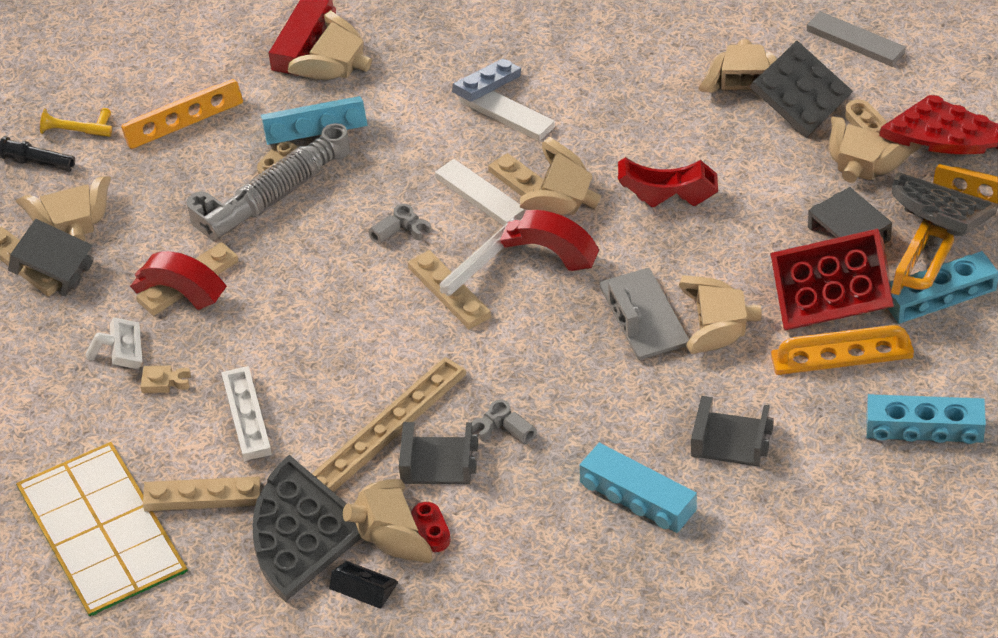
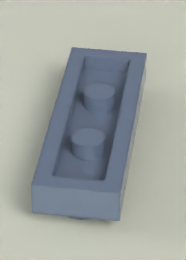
[452,58,521,102]

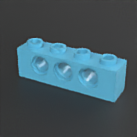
[888,251,998,324]
[866,394,986,444]

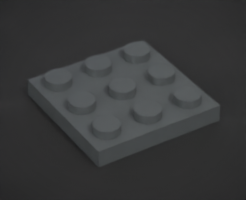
[750,40,853,138]

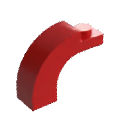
[500,210,600,271]
[130,251,227,310]

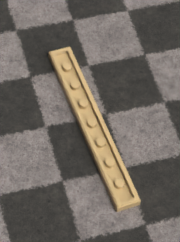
[312,357,466,492]

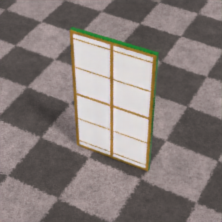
[16,442,188,617]

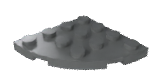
[892,172,998,236]
[253,455,361,602]

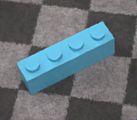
[261,96,368,145]
[579,442,697,533]

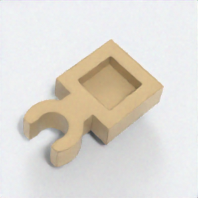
[141,365,191,393]

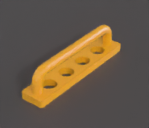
[121,79,243,149]
[933,164,998,204]
[891,218,954,295]
[771,325,914,375]

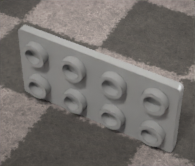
[599,268,689,360]

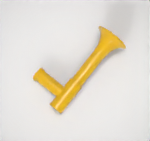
[40,108,113,137]

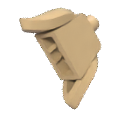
[288,10,372,80]
[698,39,777,93]
[829,117,922,183]
[520,137,601,216]
[16,176,111,241]
[679,275,762,354]
[343,479,432,563]

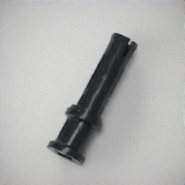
[0,136,75,172]

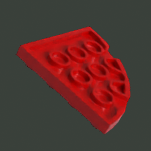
[879,95,998,154]

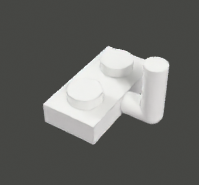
[85,317,142,370]

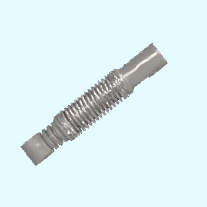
[187,123,350,241]

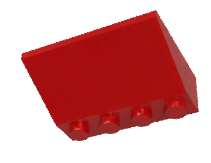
[770,229,894,331]

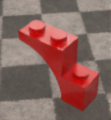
[617,157,718,207]

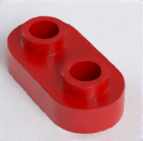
[411,502,451,553]

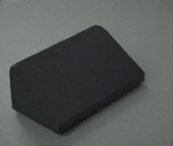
[329,561,398,609]

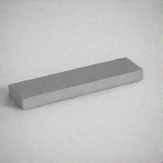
[807,11,906,67]

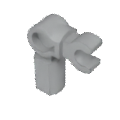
[368,204,431,245]
[472,400,537,444]

